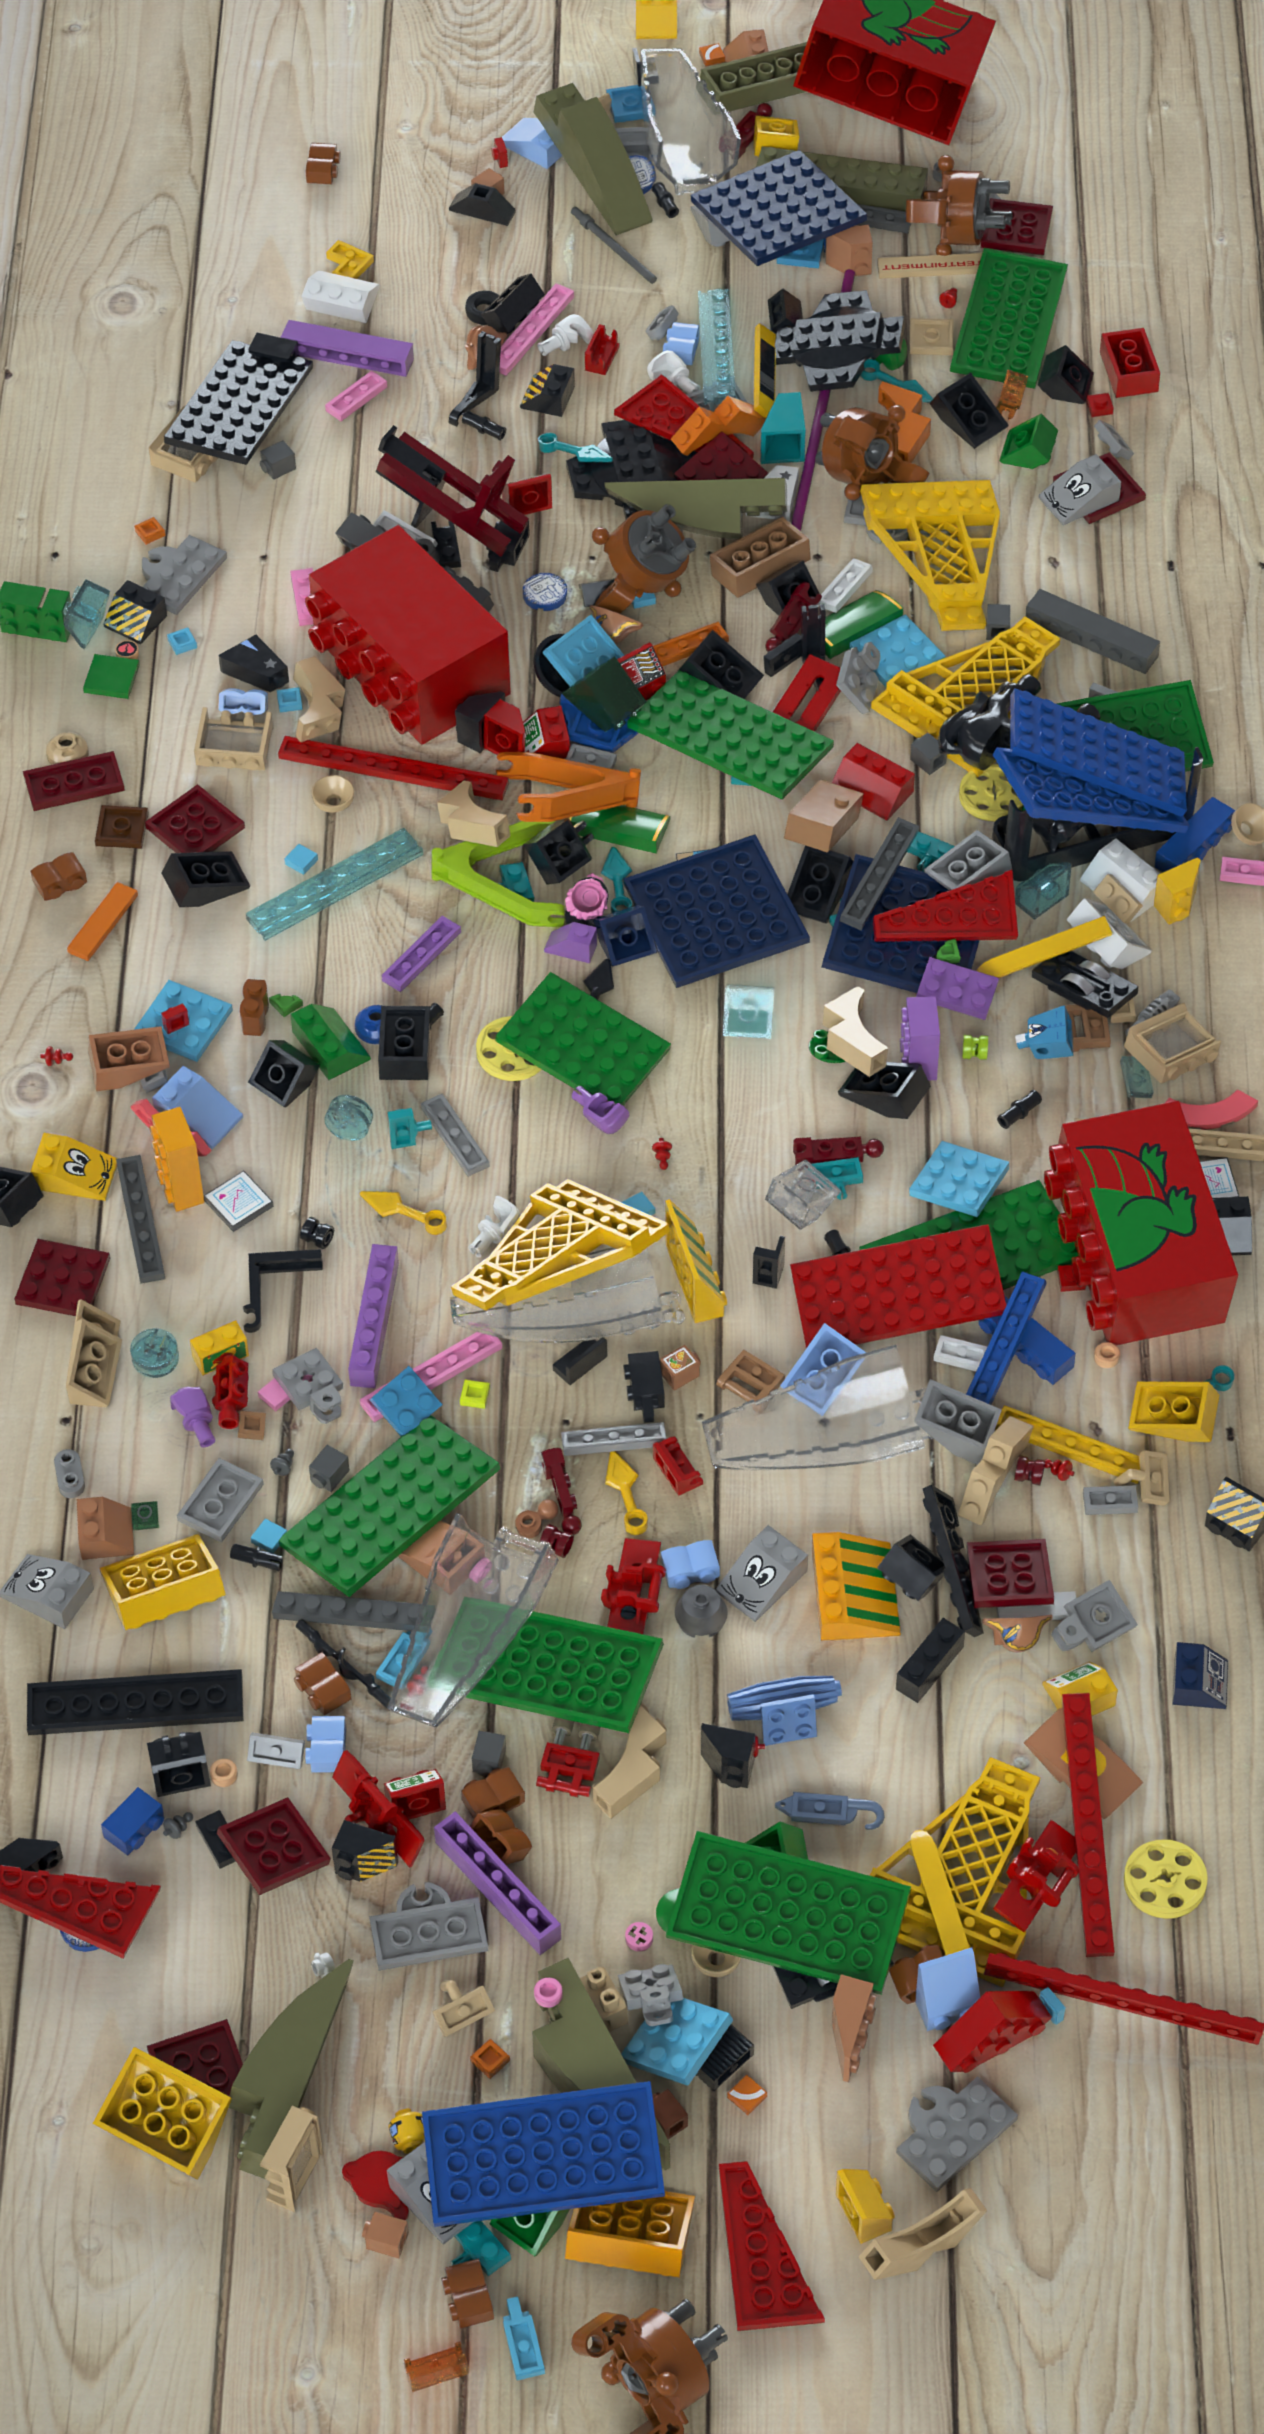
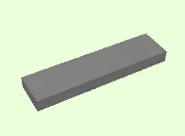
[421,1094,490,1177]
[561,1422,667,1456]

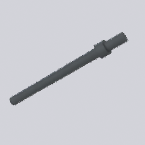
[571,207,657,284]

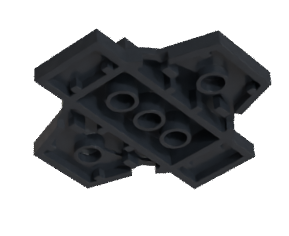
[775,290,906,392]
[566,420,698,519]

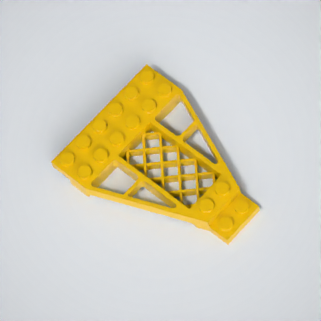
[860,480,1000,631]
[871,616,1060,778]
[451,1179,670,1311]
[869,1757,1040,1988]

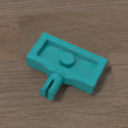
[907,832,955,872]
[498,862,535,902]
[387,1108,432,1149]
[810,1157,863,1200]
[451,2221,511,2276]

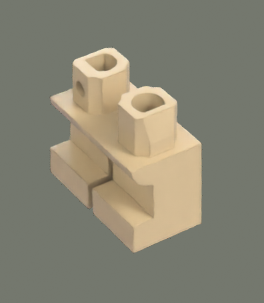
[580,1967,628,2032]

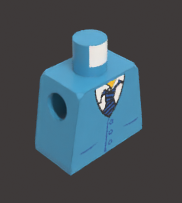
[1015,1005,1074,1059]

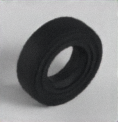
[465,290,500,325]

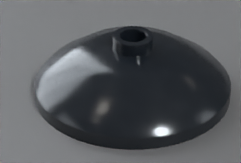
[533,634,579,699]

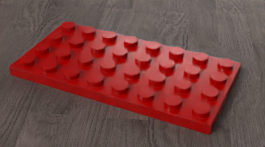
[790,1224,1006,1348]

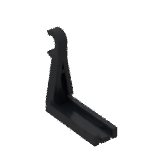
[449,331,501,427]
[801,604,826,691]
[243,1249,323,1333]

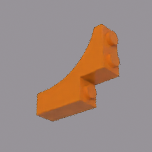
[878,381,931,463]
[671,396,766,456]

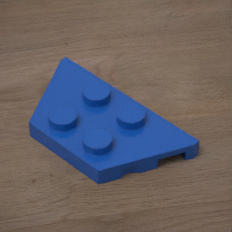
[559,694,639,753]

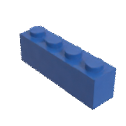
[1154,797,1235,872]
[979,1295,1076,1385]

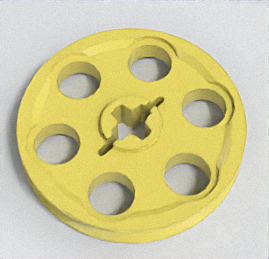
[959,764,1023,822]
[476,1016,542,1081]
[1124,1840,1208,1919]

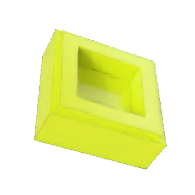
[460,1379,490,1409]

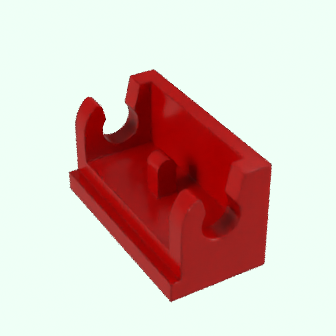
[585,324,620,375]
[653,1436,703,1496]

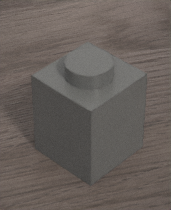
[260,440,296,480]
[986,604,1010,640]
[910,733,947,775]
[309,1445,350,1492]
[472,1731,506,1776]

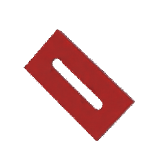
[773,655,841,732]

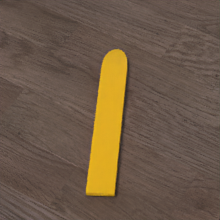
[976,916,1112,978]
[910,1830,970,1956]

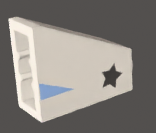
[746,465,799,521]

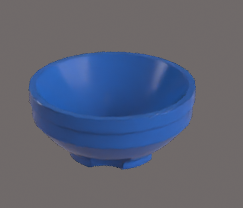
[355,1005,383,1044]

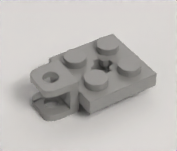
[836,642,880,714]
[273,1348,343,1424]
[1051,1580,1138,1652]
[618,1964,683,2026]

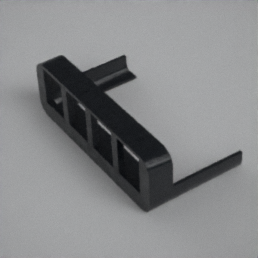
[992,747,1203,882]

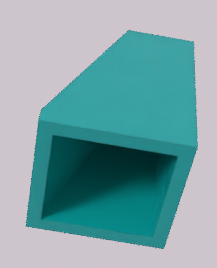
[760,392,806,464]

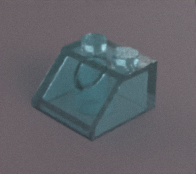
[63,579,110,649]
[1015,862,1072,920]
[722,984,775,1039]

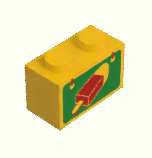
[190,1320,249,1376]

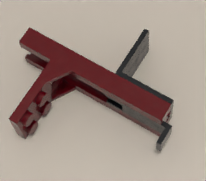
[375,425,529,556]

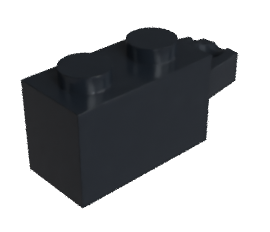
[486,520,530,572]
[623,1351,665,1423]

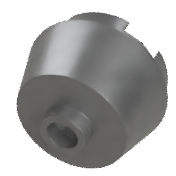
[675,1585,728,1638]

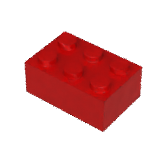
[1100,327,1160,398]

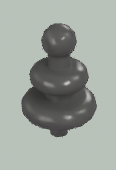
[270,1449,294,1476]
[163,1812,193,1839]

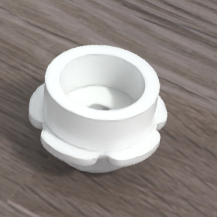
[311,1952,335,1978]

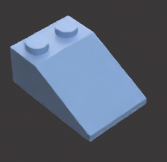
[502,118,562,169]
[152,1066,243,1149]
[780,1323,866,1415]
[915,1948,980,2031]

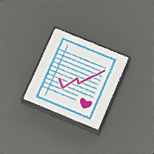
[1200,1157,1240,1198]
[204,1171,274,1232]

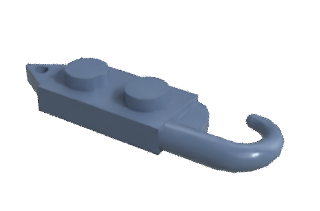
[775,1792,885,1830]

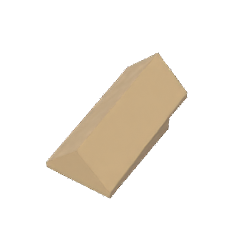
[66,1299,122,1407]

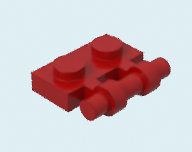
[536,1742,600,1798]

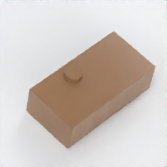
[710,517,811,598]
[784,780,864,852]

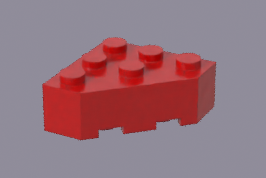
[933,1991,1052,2073]

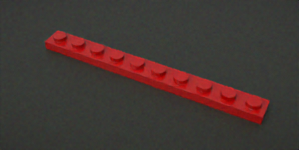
[278,736,509,801]
[1062,1693,1115,1957]
[984,1953,1264,2045]

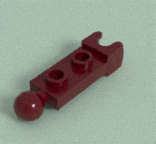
[720,103,773,159]
[765,582,822,652]
[793,1136,884,1169]
[541,1448,582,1535]

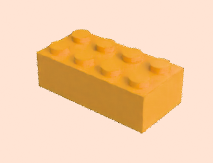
[149,1107,204,1212]

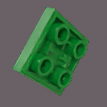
[83,654,140,699]

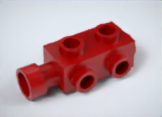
[212,1355,249,1429]

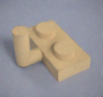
[1114,1450,1169,1506]
[432,1980,495,2037]

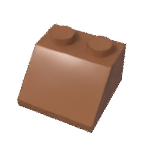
[723,29,769,63]
[825,225,873,276]
[76,1496,134,1560]

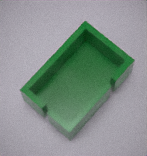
[0,581,74,643]

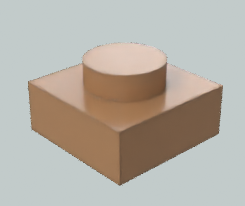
[238,1410,266,1440]

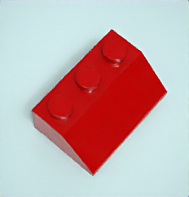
[832,743,915,821]

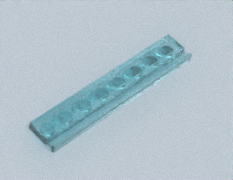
[698,289,736,405]
[246,828,423,941]

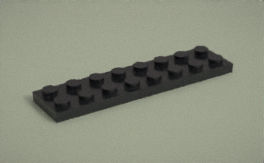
[27,1669,244,1735]

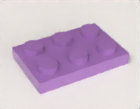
[916,957,999,1020]

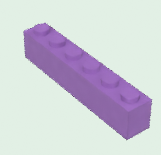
[281,320,414,377]
[348,1244,399,1389]
[434,1811,561,1955]

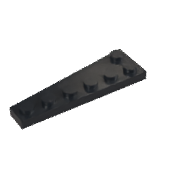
[922,1485,984,1637]

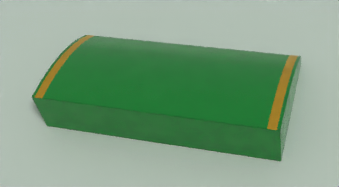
[825,590,904,659]
[569,805,670,854]

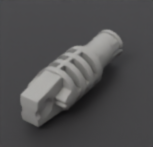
[1125,989,1180,1036]

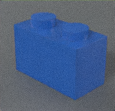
[101,1787,165,1856]

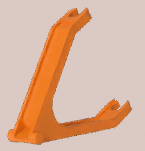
[496,752,641,822]

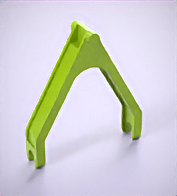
[431,820,571,927]

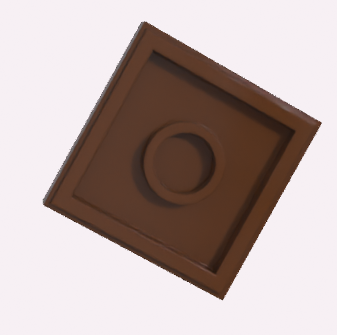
[95,805,149,849]

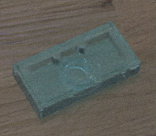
[1120,1056,1154,1098]

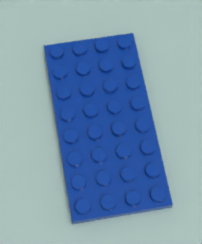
[1010,688,1187,817]
[993,747,1190,833]
[422,2081,665,2227]

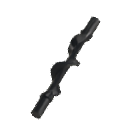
[296,1619,393,1708]

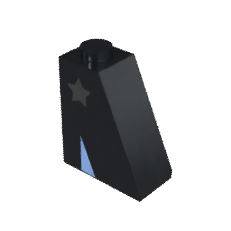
[218,634,289,692]

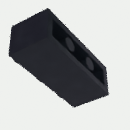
[481,273,545,334]
[896,1618,965,1703]

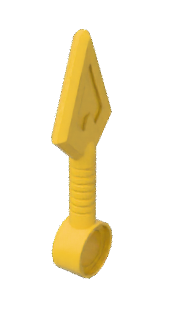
[360,1191,447,1235]
[605,1451,648,1535]

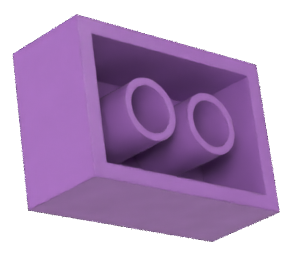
[900,996,940,1081]

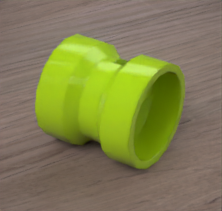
[962,1035,988,1060]

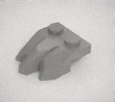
[615,127,654,162]

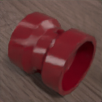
[1014,1455,1045,1486]
[539,1524,574,1558]

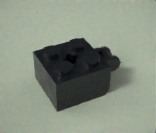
[523,818,594,885]
[147,1732,211,1797]

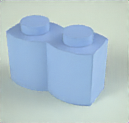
[663,322,700,365]
[219,688,268,715]
[661,1540,720,1589]
[305,1716,346,1772]

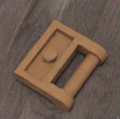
[1065,1005,1111,1052]
[716,1350,785,1411]

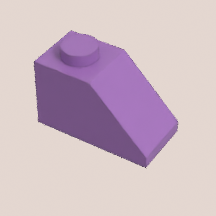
[544,922,597,963]

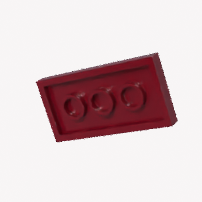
[23,751,125,811]

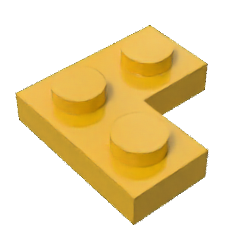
[326,240,374,279]

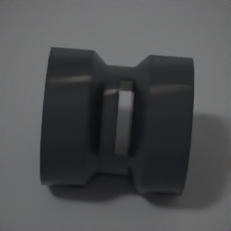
[300,1217,335,1249]

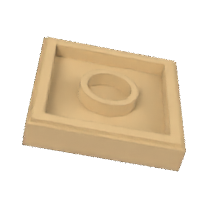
[910,318,953,355]

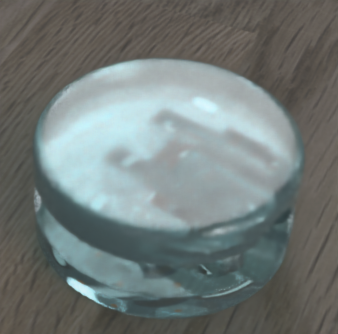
[325,1095,373,1141]
[130,1328,179,1378]

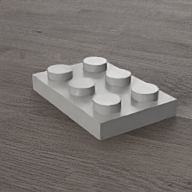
[177,1458,264,1543]

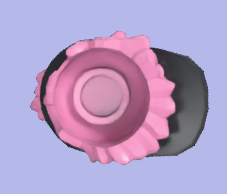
[564,873,609,927]

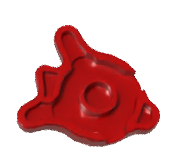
[342,2150,409,2220]

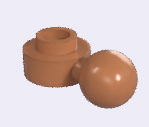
[515,1499,559,1539]

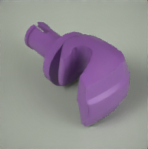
[572,1086,630,1134]
[170,1386,215,1448]

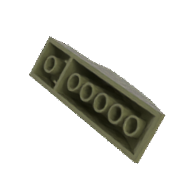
[533,83,653,235]
[605,478,787,539]
[532,1958,670,2170]
[229,1959,354,2179]

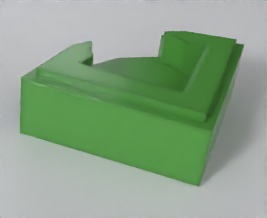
[936,939,961,964]
[269,994,303,1017]

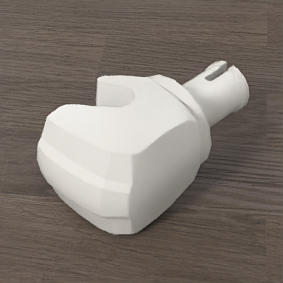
[537,314,594,356]
[647,350,701,394]
[468,1196,520,1257]

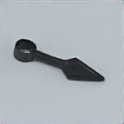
[583,959,614,1000]

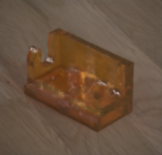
[996,370,1028,420]
[403,2341,468,2392]

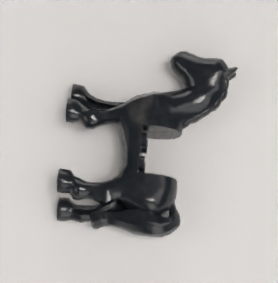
[938,674,1101,852]

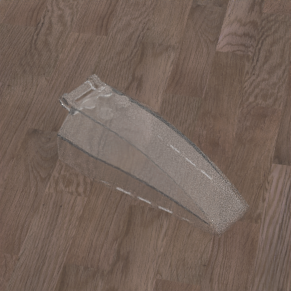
[640,48,741,195]
[450,1247,685,1343]
[702,1345,934,1470]
[388,1513,559,1728]

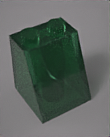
[562,656,646,732]

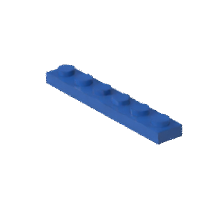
[966,1272,1047,1405]

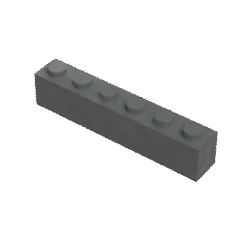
[1026,589,1160,674]

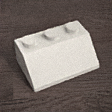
[301,271,380,323]
[1080,839,1160,922]
[1066,898,1152,969]

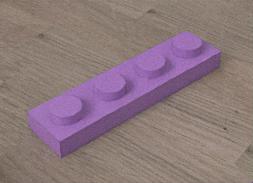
[382,916,461,992]

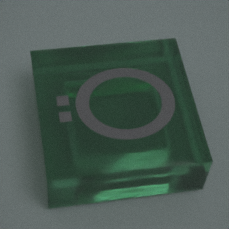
[131,1501,159,1530]

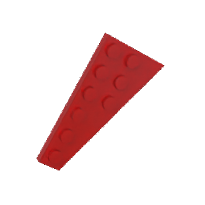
[614,374,754,458]
[873,870,1018,942]
[0,1865,161,1959]
[719,2161,825,2331]

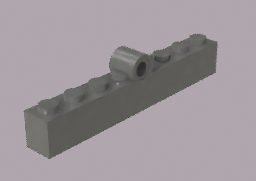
[336,512,494,612]

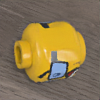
[388,2108,425,2154]

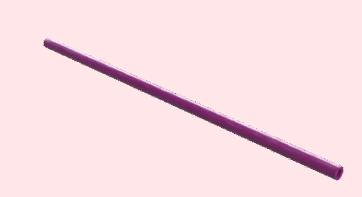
[791,269,855,531]

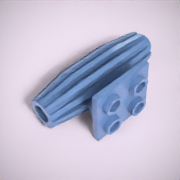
[727,1676,842,1746]

